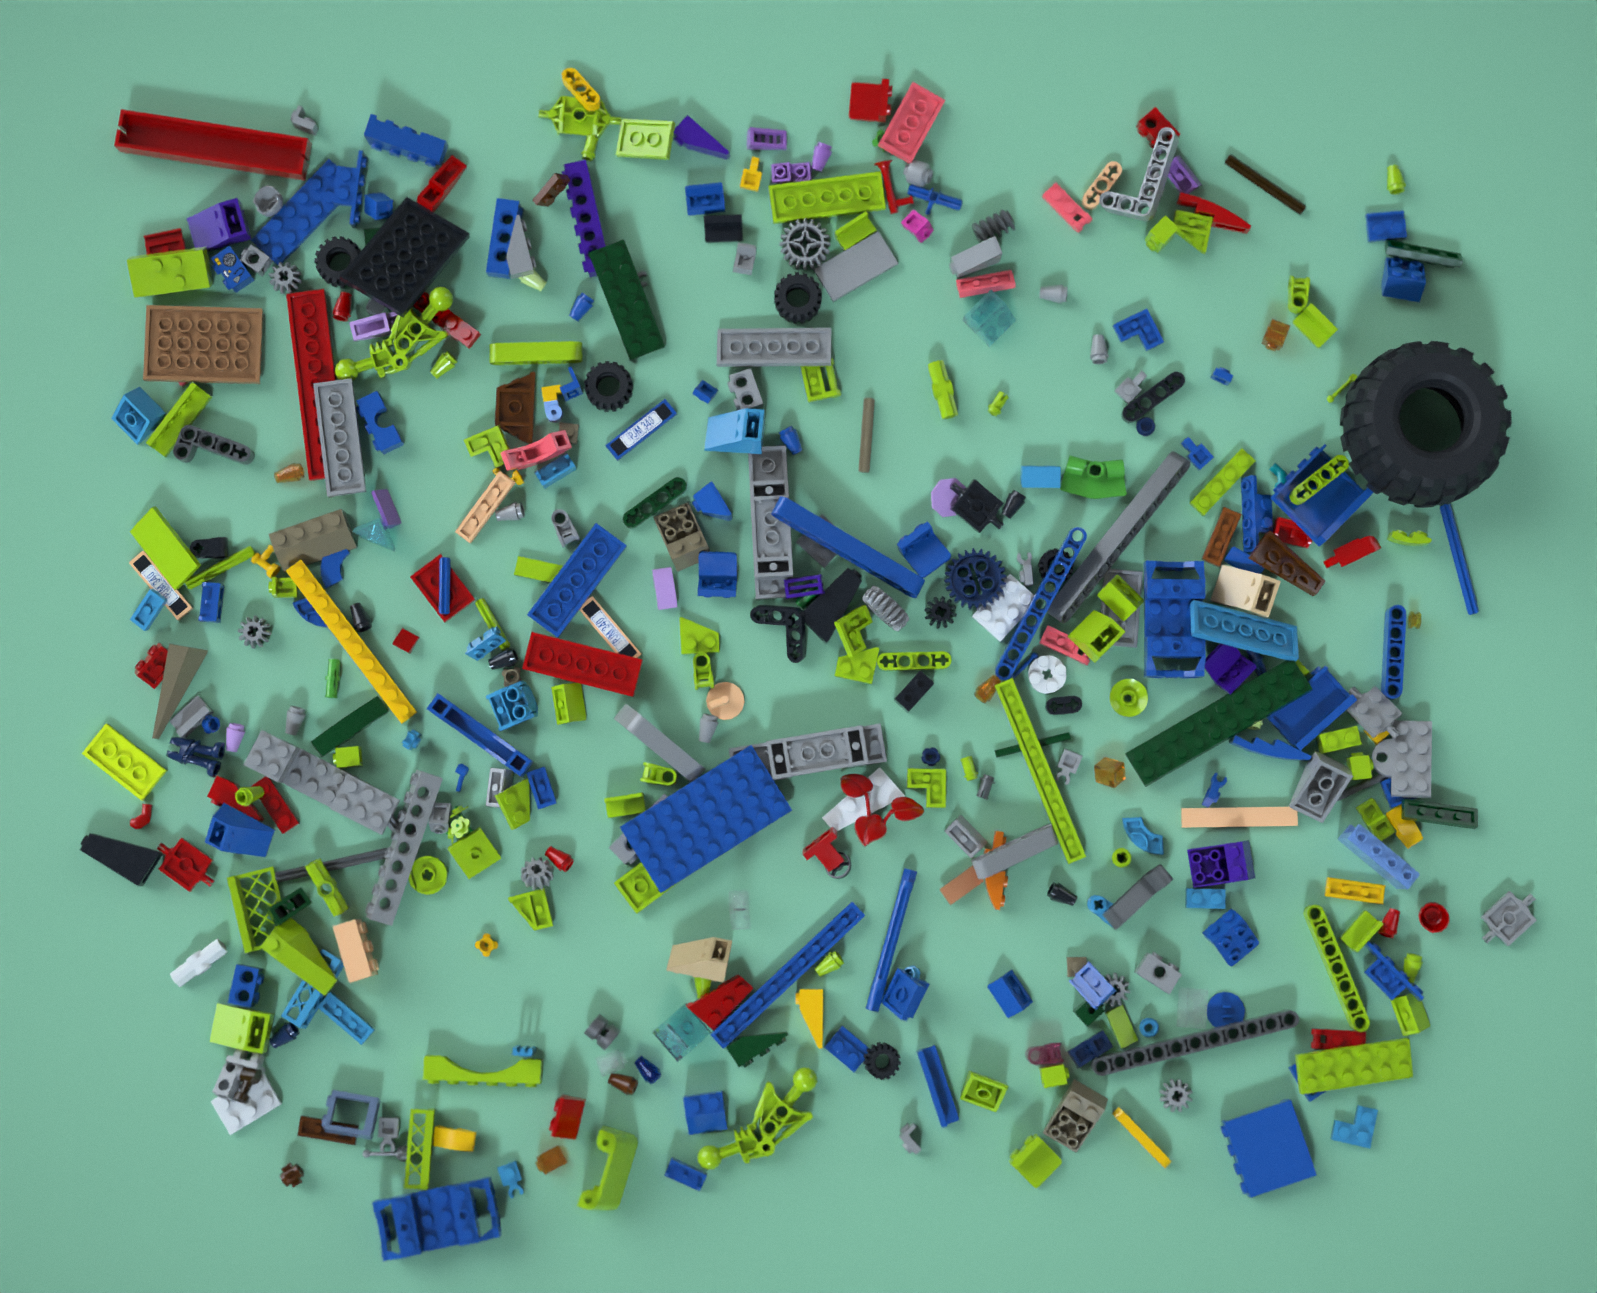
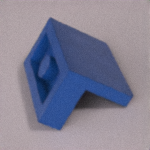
[560,366,583,401]
[987,970,1033,1018]

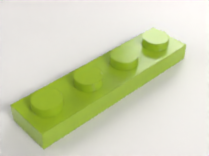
[1189,448,1256,516]

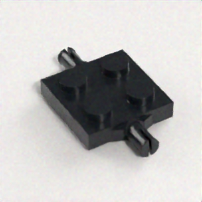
[950,479,1004,533]

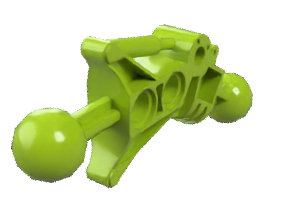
[335,287,453,381]
[697,1067,817,1170]

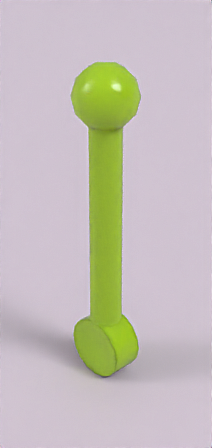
[1327,374,1357,403]

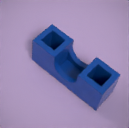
[356,391,404,454]

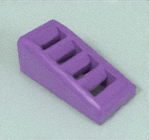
[747,127,787,150]

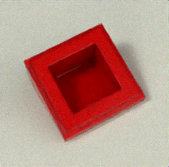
[392,628,420,654]

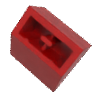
[549,1094,586,1140]

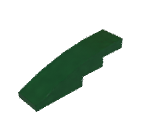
[311,696,389,757]

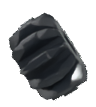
[924,596,957,629]

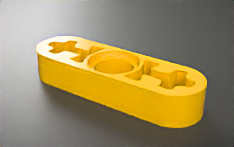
[562,68,601,111]

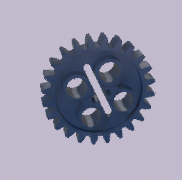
[944,548,1007,611]

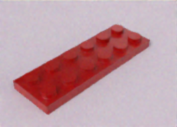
[522,632,643,697]

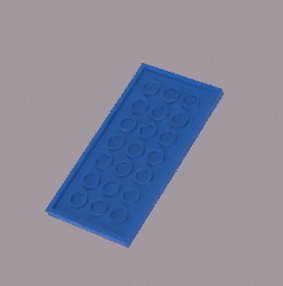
[620,745,792,893]

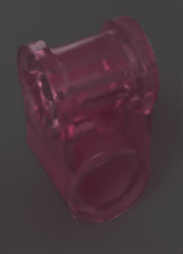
[1025,1042,1064,1065]

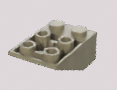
[653,502,710,572]
[1043,1079,1108,1153]

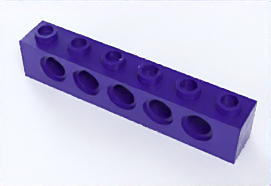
[561,159,606,277]

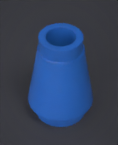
[569,292,594,321]
[779,426,803,455]

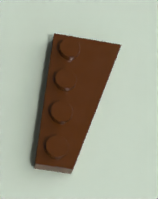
[1248,531,1326,596]

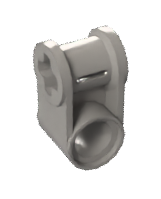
[551,509,580,548]

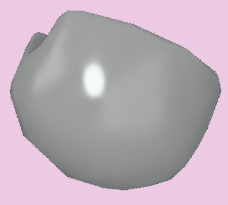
[253,185,283,217]

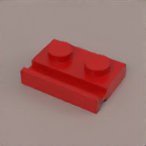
[143,228,186,254]

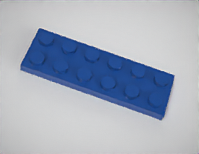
[251,159,339,266]
[527,523,627,638]

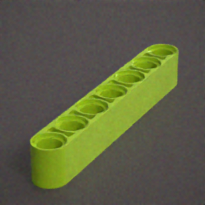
[1303,905,1370,1032]

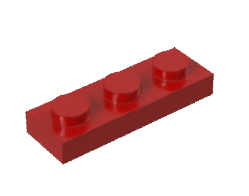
[251,776,300,834]

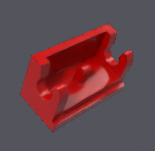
[1273,517,1312,549]

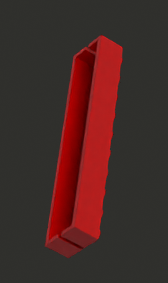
[114,109,312,181]

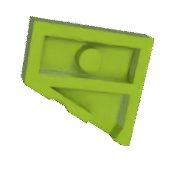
[1173,210,1213,254]
[834,647,879,684]

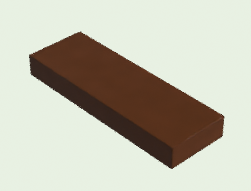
[297,1116,359,1145]

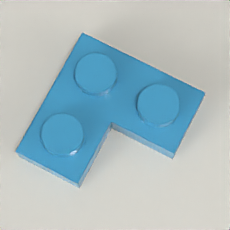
[1330,1105,1378,1148]

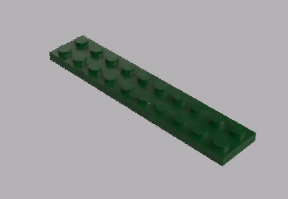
[1125,660,1312,787]

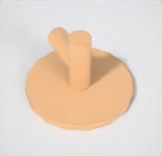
[706,682,744,720]

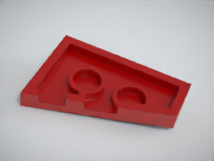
[686,974,753,1031]

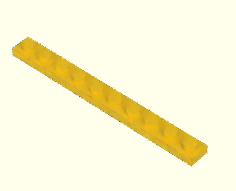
[286,560,418,724]

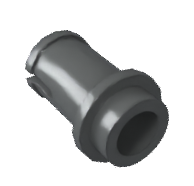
[976,774,995,800]

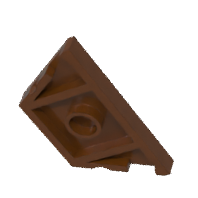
[495,372,536,444]

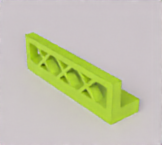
[146,382,212,457]
[404,1108,435,1190]

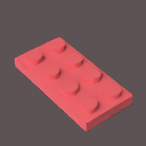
[878,82,945,164]

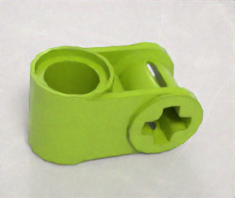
[1287,276,1310,314]
[693,652,714,690]
[640,762,678,786]

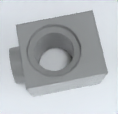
[240,245,273,277]

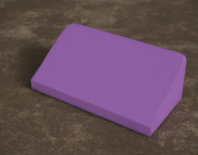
[1168,156,1202,194]
[371,489,401,529]

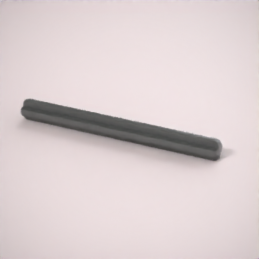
[275,848,387,882]

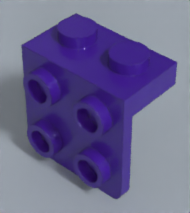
[1205,643,1257,695]

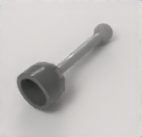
[363,1146,407,1162]

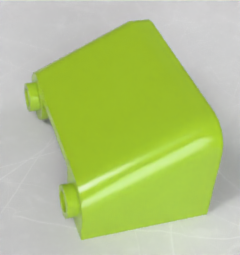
[577,1125,638,1211]

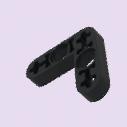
[750,605,806,663]

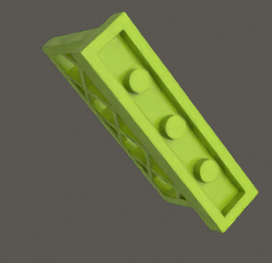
[227,866,285,954]

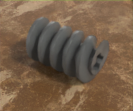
[972,210,1015,243]

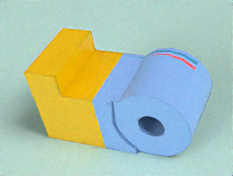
[541,385,563,423]

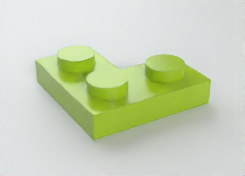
[464,425,509,468]
[834,605,873,657]
[907,769,946,808]

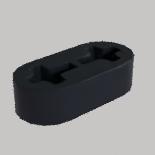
[1045,696,1082,715]

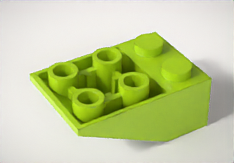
[209,1003,275,1054]

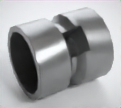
[584,1014,621,1051]

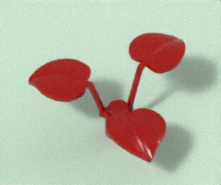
[840,774,925,846]

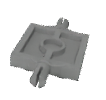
[1347,686,1402,739]
[1481,891,1537,946]

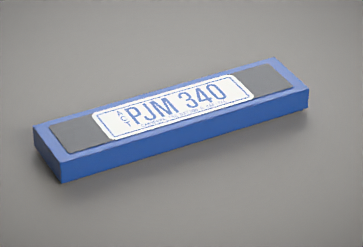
[605,399,677,461]

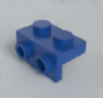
[685,182,725,216]

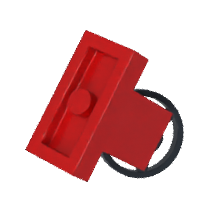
[802,826,852,879]

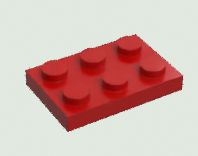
[410,554,476,623]

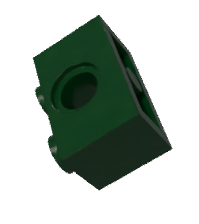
[266,887,312,926]

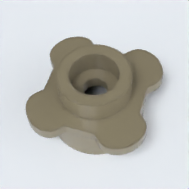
[502,667,522,687]

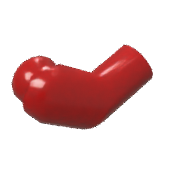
[130,804,152,829]

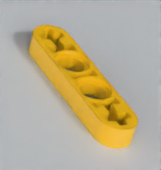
[1112,1107,1172,1168]

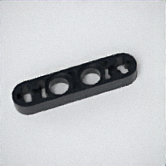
[1121,372,1185,423]

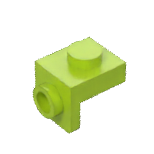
[268,576,298,598]

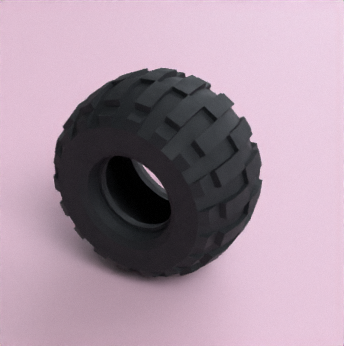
[1340,341,1512,508]

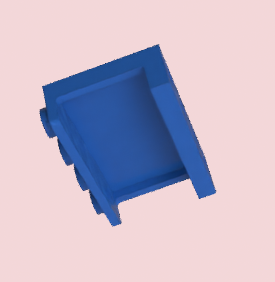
[1266,666,1357,751]

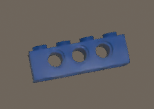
[486,198,524,279]

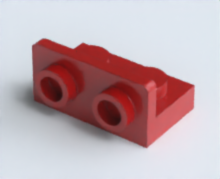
[134,642,168,689]

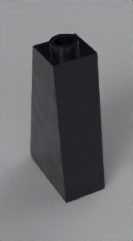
[803,567,862,644]
[80,833,163,886]

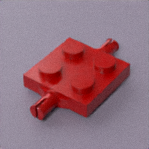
[157,838,215,892]

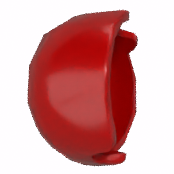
[1418,902,1450,933]

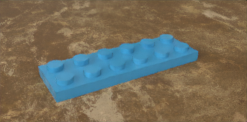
[1190,600,1299,662]

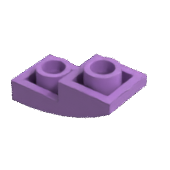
[771,162,812,184]

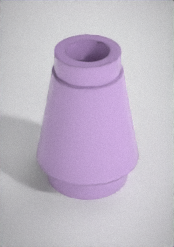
[226,723,246,752]

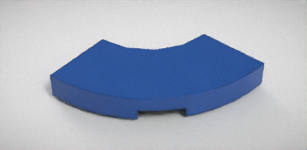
[321,549,350,589]
[292,598,328,627]

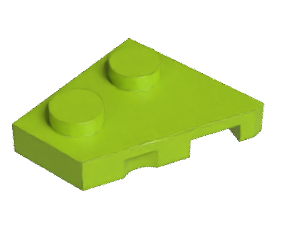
[679,617,720,655]
[495,778,530,830]
[508,888,554,931]

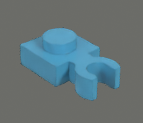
[402,729,421,751]
[497,1161,524,1198]

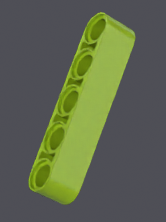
[489,341,583,365]

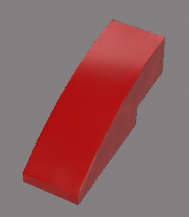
[417,155,467,212]

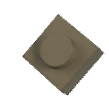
[559,422,579,444]
[1066,957,1087,977]

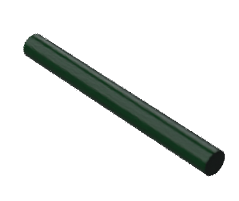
[994,732,1071,758]

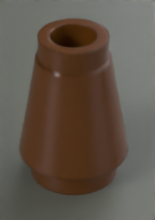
[608,1073,638,1095]

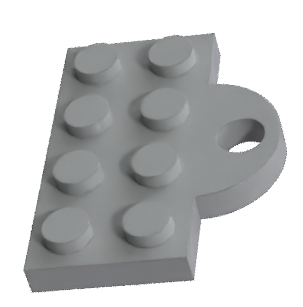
[1372,720,1432,798]

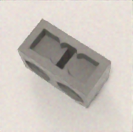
[727,368,763,410]

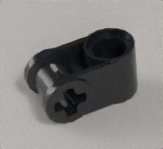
[190,537,229,559]

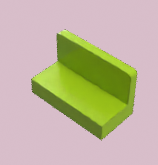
[835,211,876,251]
[1292,303,1338,348]
[1097,574,1144,621]
[551,683,587,725]
[604,793,646,818]
[1339,910,1384,952]
[1390,993,1430,1036]

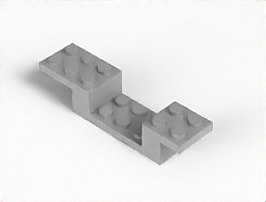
[748,445,794,600]
[729,723,887,780]
[243,730,400,835]

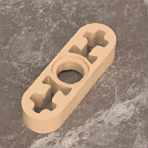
[1082,161,1122,210]

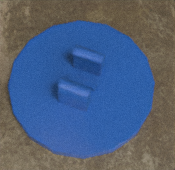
[1206,992,1245,1030]

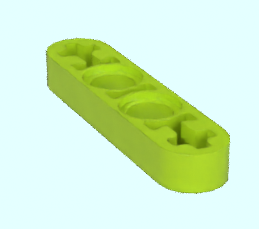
[1289,455,1349,505]
[877,651,952,671]

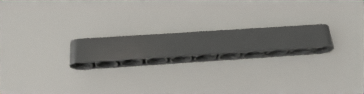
[1047,451,1191,623]
[1091,1010,1299,1076]

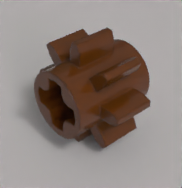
[279,1162,304,1188]

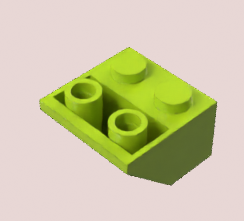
[1067,610,1125,663]

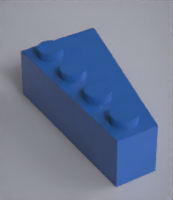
[364,114,448,168]

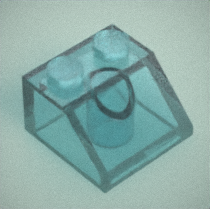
[652,1003,711,1062]

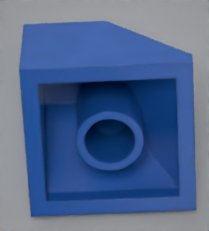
[692,481,732,521]

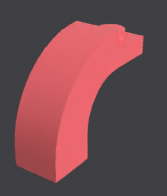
[500,430,572,471]

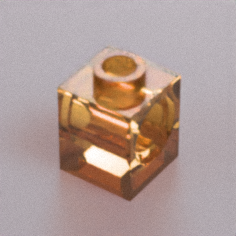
[1261,319,1290,351]

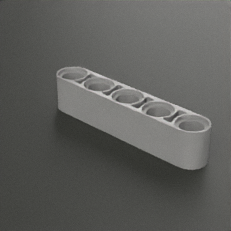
[972,824,1058,879]

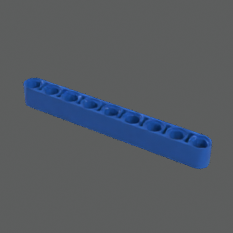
[771,496,925,598]
[995,527,1087,680]

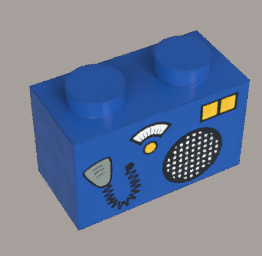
[211,245,255,293]

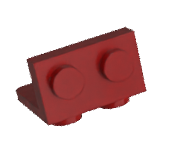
[848,79,893,123]

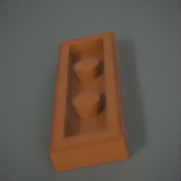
[1201,507,1242,567]

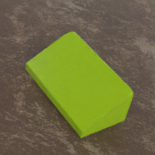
[1105,1005,1138,1049]

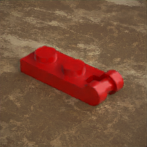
[1311,1028,1366,1049]

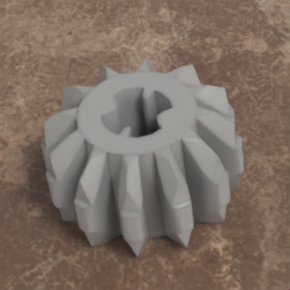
[269,262,302,294]
[238,616,271,649]
[521,857,554,890]
[1104,973,1130,1006]
[1159,1079,1193,1112]

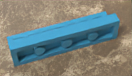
[281,949,344,1029]

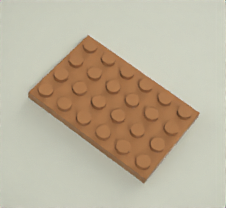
[143,305,263,384]

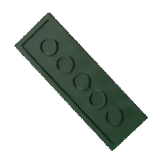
[588,239,665,360]

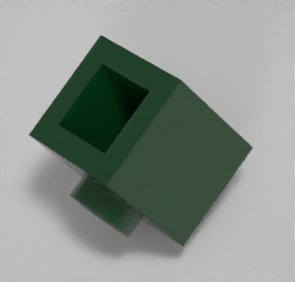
[1073,1000,1105,1027]

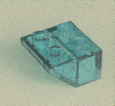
[963,290,1016,347]

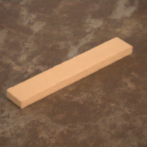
[1181,807,1298,828]

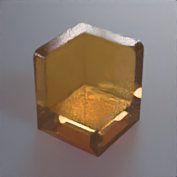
[1094,757,1126,788]

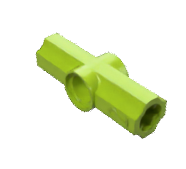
[927,360,958,420]
[305,858,349,917]

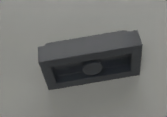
[704,214,743,243]

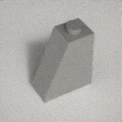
[949,236,1002,279]

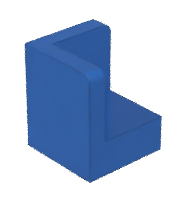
[364,192,393,220]

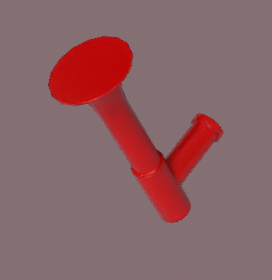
[874,160,914,214]

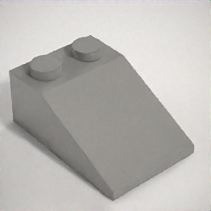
[1289,751,1353,823]

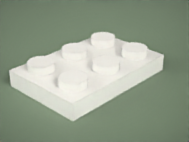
[972,574,1038,642]
[211,1073,282,1135]

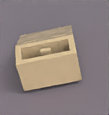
[1210,565,1281,618]
[666,937,732,982]

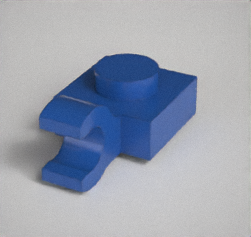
[1181,437,1214,471]
[1202,773,1227,808]

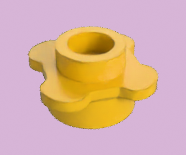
[475,933,498,957]

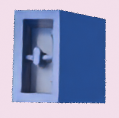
[1381,257,1426,302]

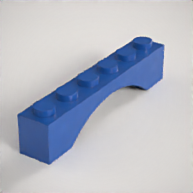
[426,693,534,777]

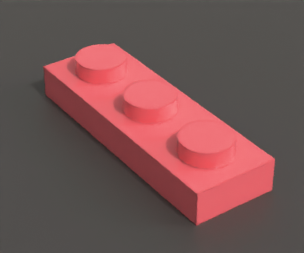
[956,270,1016,298]

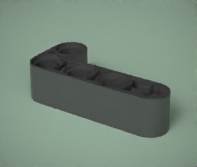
[173,425,255,465]
[1102,864,1174,930]

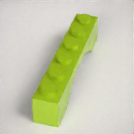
[423,1055,543,1087]

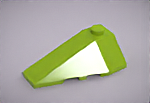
[260,917,338,996]

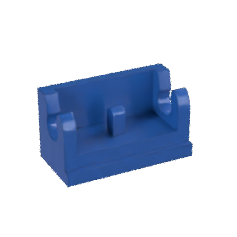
[198,582,225,623]
[664,1157,708,1191]

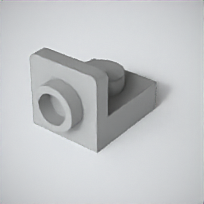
[291,106,318,136]
[429,802,452,834]

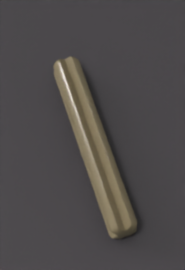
[858,398,875,473]

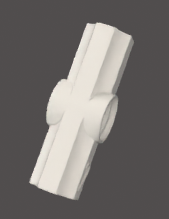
[170,939,228,987]

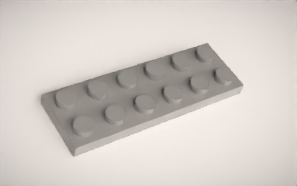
[717,328,832,367]
[313,378,366,497]

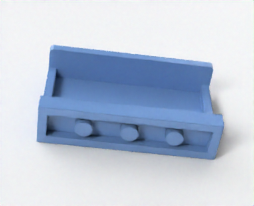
[1338,824,1420,889]

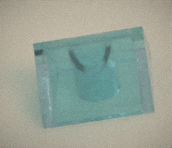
[353,518,395,551]

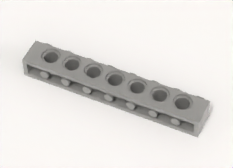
[365,770,443,926]

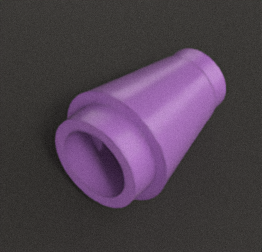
[811,142,832,172]

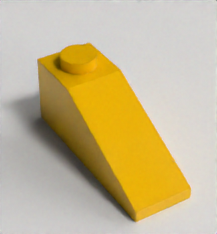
[796,989,823,1049]

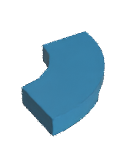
[1122,817,1164,855]

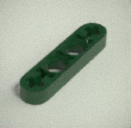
[623,477,687,529]

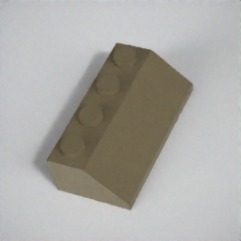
[268,509,357,573]

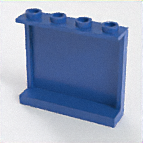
[1270,444,1374,546]
[1220,1099,1317,1198]

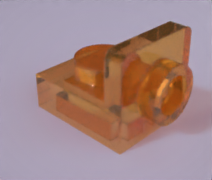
[535,1145,567,1175]

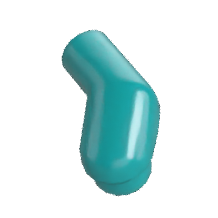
[1269,463,1287,487]

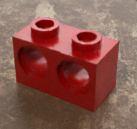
[1136,107,1181,149]

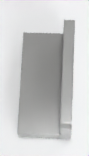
[170,696,214,738]

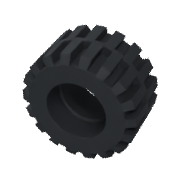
[314,236,361,288]
[774,272,822,324]
[584,361,633,412]

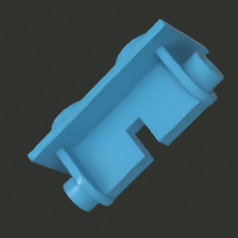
[465,626,506,661]

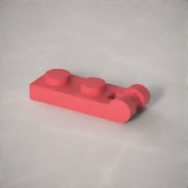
[1042,183,1092,233]
[1039,625,1090,666]

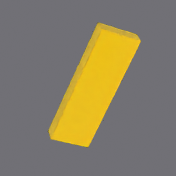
[1324,877,1385,904]

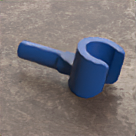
[925,188,941,215]
[455,763,469,792]

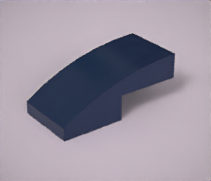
[1067,1030,1113,1068]

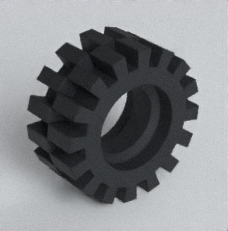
[1038,548,1074,584]
[863,1042,901,1080]

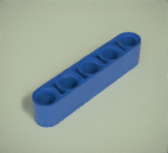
[1381,605,1406,700]

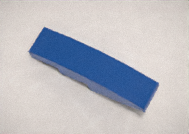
[1229,735,1312,761]

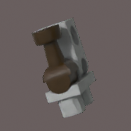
[212,1048,266,1104]

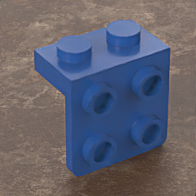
[897,521,951,578]
[698,551,737,598]
[1202,908,1259,966]

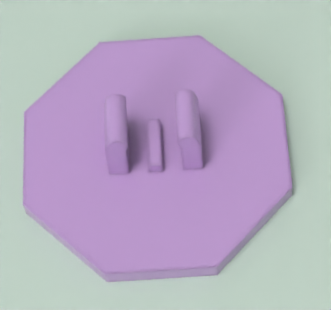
[931,478,966,517]

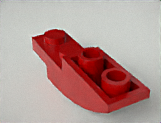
[413,292,481,349]

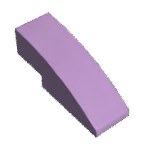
[349,312,397,341]

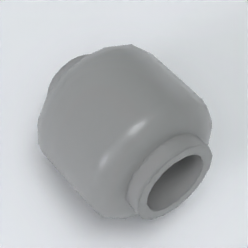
[903,160,933,187]

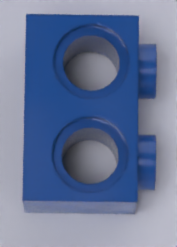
[228,964,264,1008]

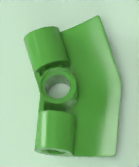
[1060,455,1127,499]

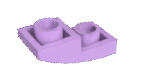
[652,567,677,610]

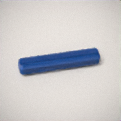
[908,184,962,210]
[439,557,451,614]

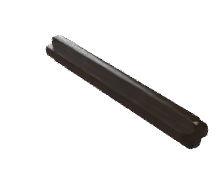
[1225,154,1306,215]

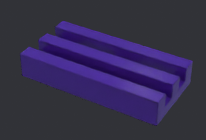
[784,574,825,599]

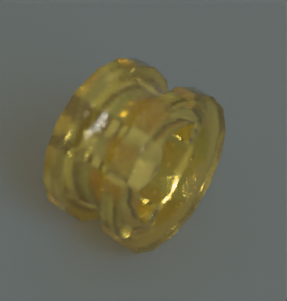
[1408,611,1421,629]

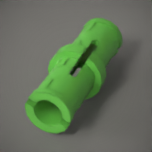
[325,659,341,698]

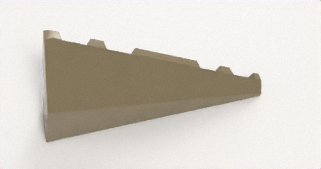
[152,644,208,739]

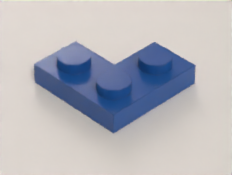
[1112,309,1164,351]

